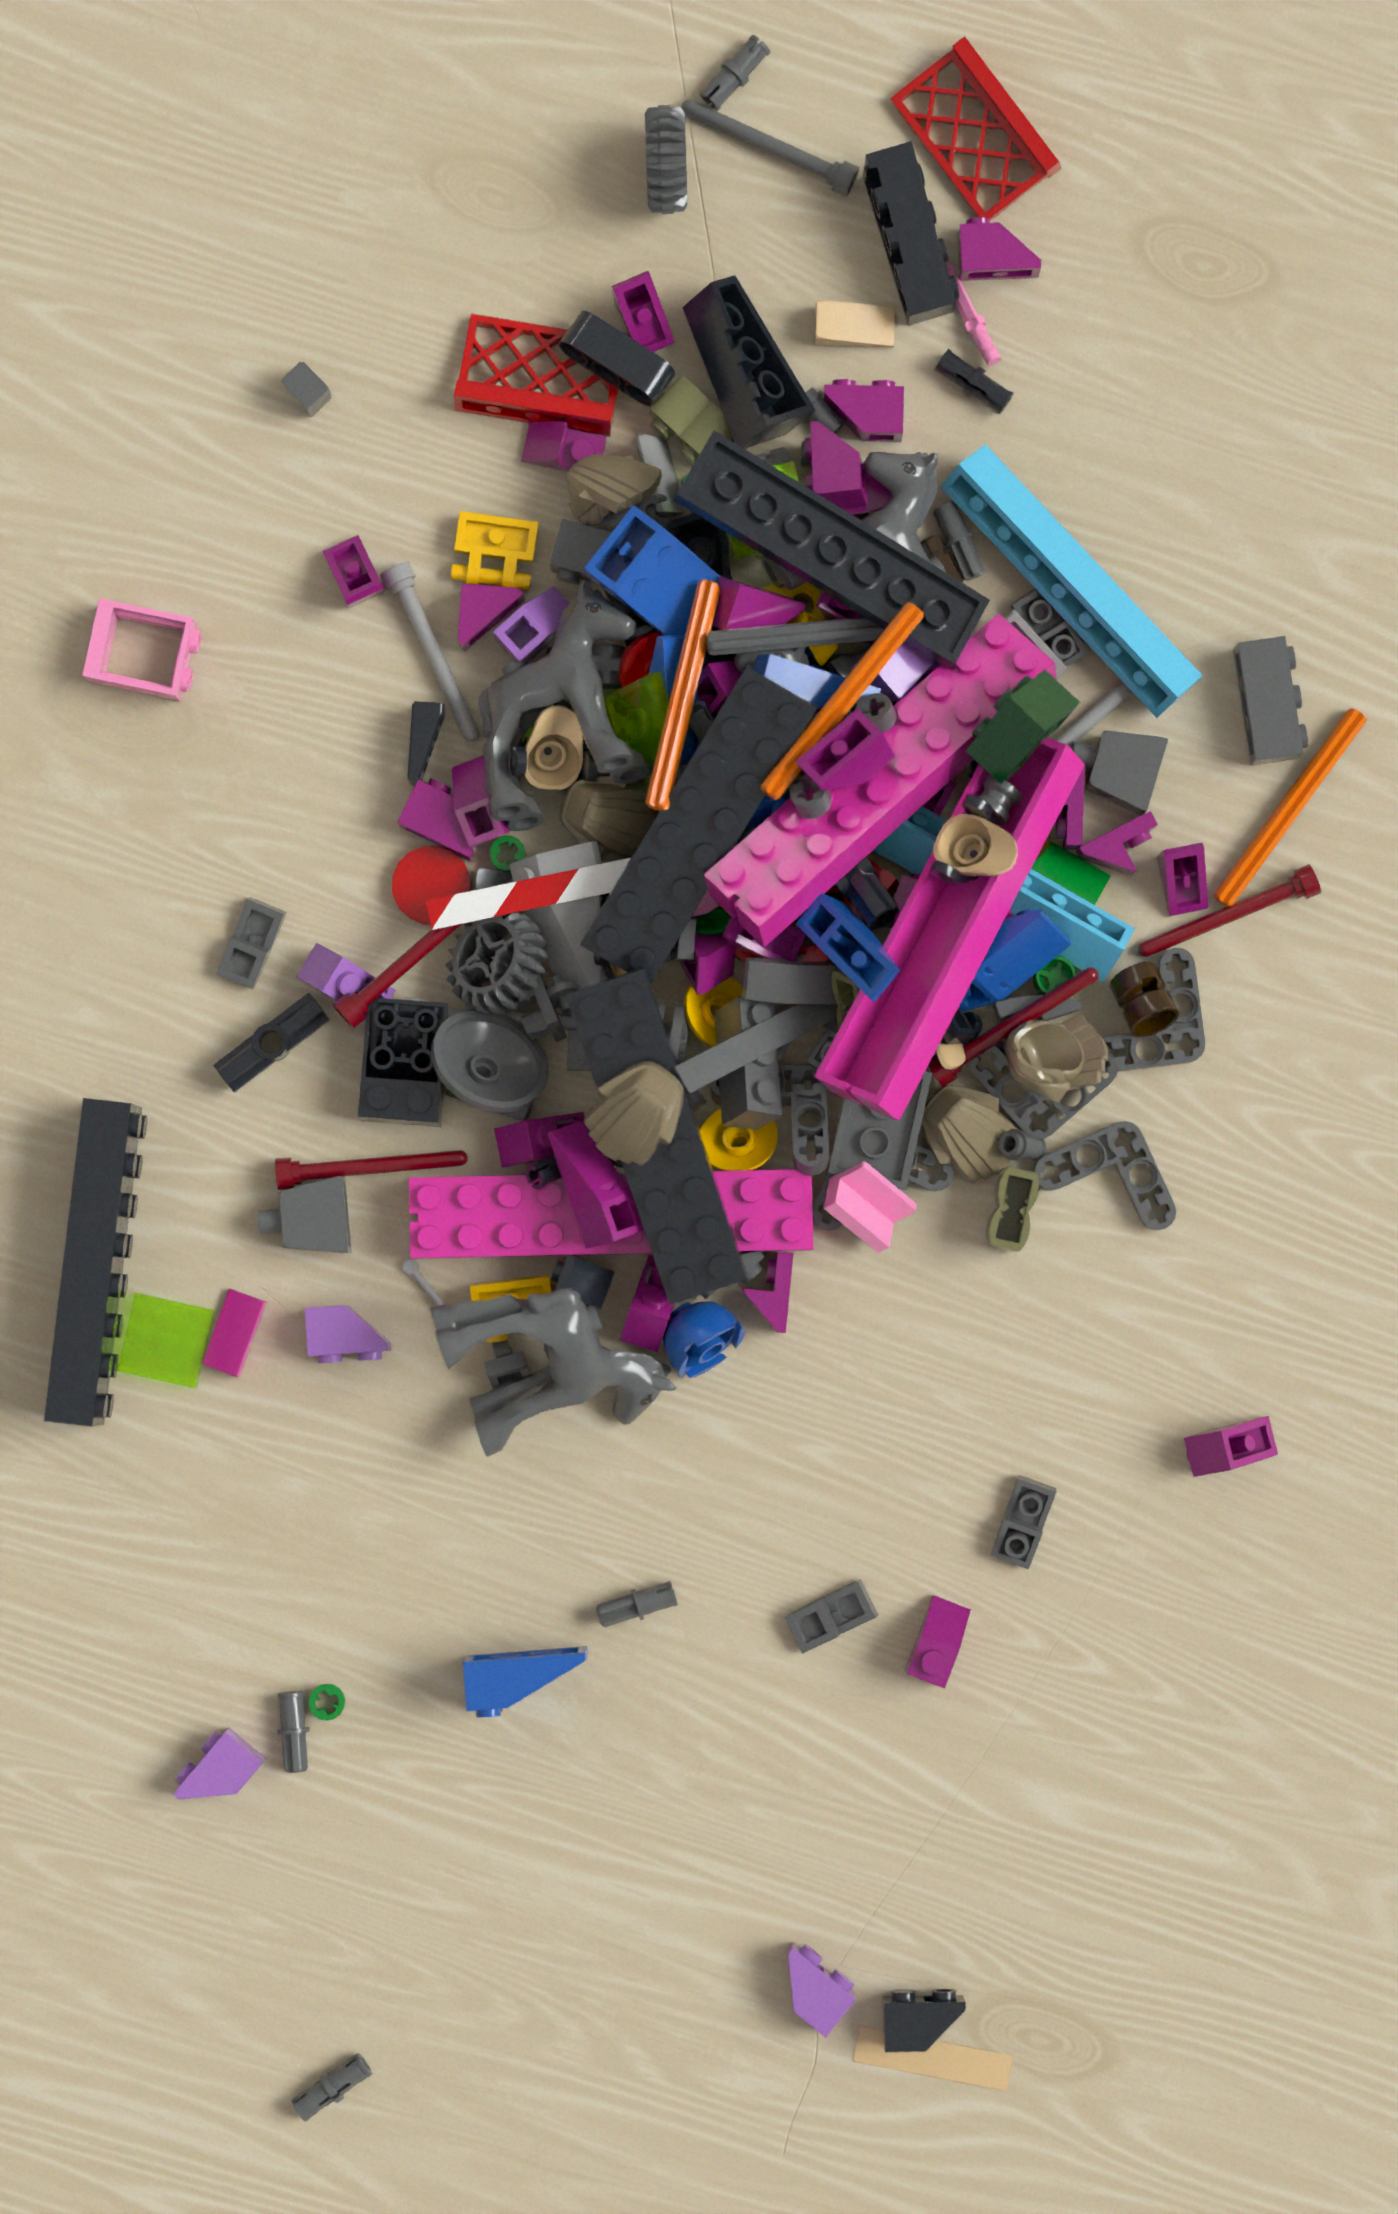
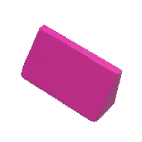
[202,1288,267,1377]

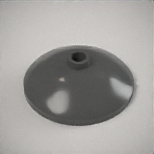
[431,1010,548,1113]

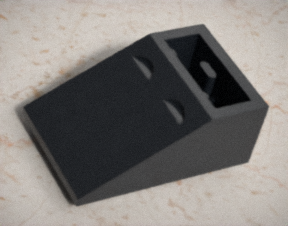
[358,998,448,1127]

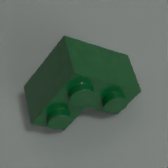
[966,669,1080,784]

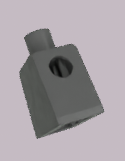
[1072,731,1168,816]
[257,1176,352,1253]

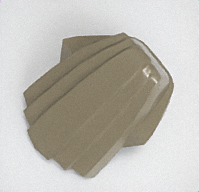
[566,454,662,525]
[559,774,659,858]
[1005,1014,1108,1102]
[584,1061,683,1166]
[921,1084,1018,1184]

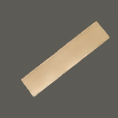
[853,2026,1014,2091]

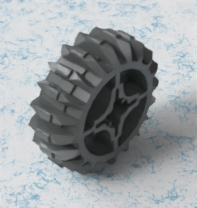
[645,105,688,214]
[445,912,549,1015]

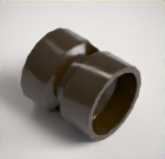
[1109,962,1179,1037]

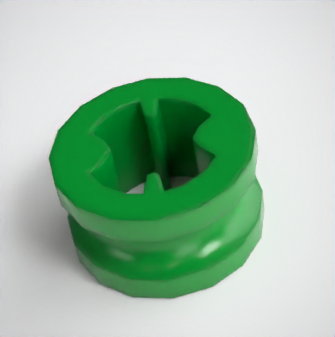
[490,836,526,872]
[308,1683,345,1721]

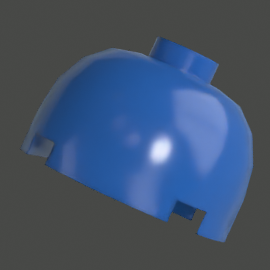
[663,1301,745,1378]

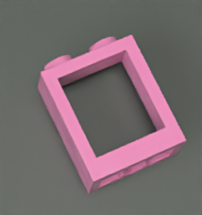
[82,598,202,702]

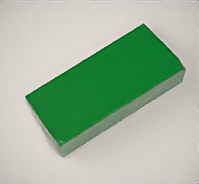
[1031,841,1111,905]

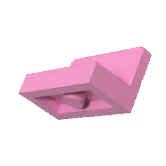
[824,1162,917,1253]

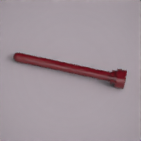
[1138,864,1321,957]
[333,888,483,1029]
[928,967,1099,1087]
[275,1150,468,1190]

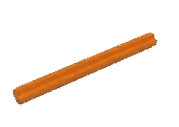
[646,580,720,811]
[760,602,924,800]
[1214,708,1367,907]

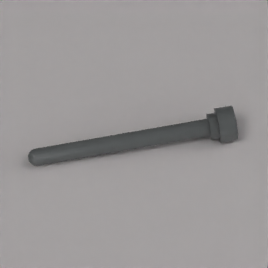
[681,100,860,197]

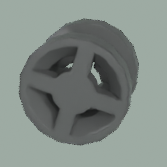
[977,776,1022,826]

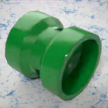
[1033,956,1076,995]

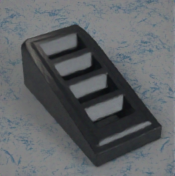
[407,701,446,786]

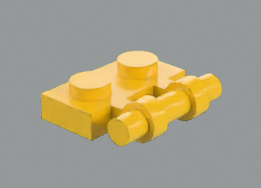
[451,511,539,590]

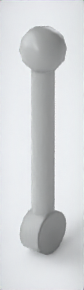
[402,1259,446,1306]

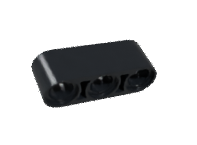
[558,311,676,407]

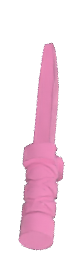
[946,262,1001,366]

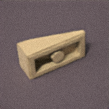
[815,300,895,347]

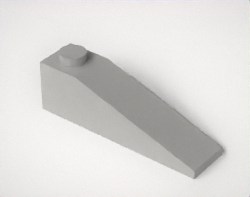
[509,841,606,989]

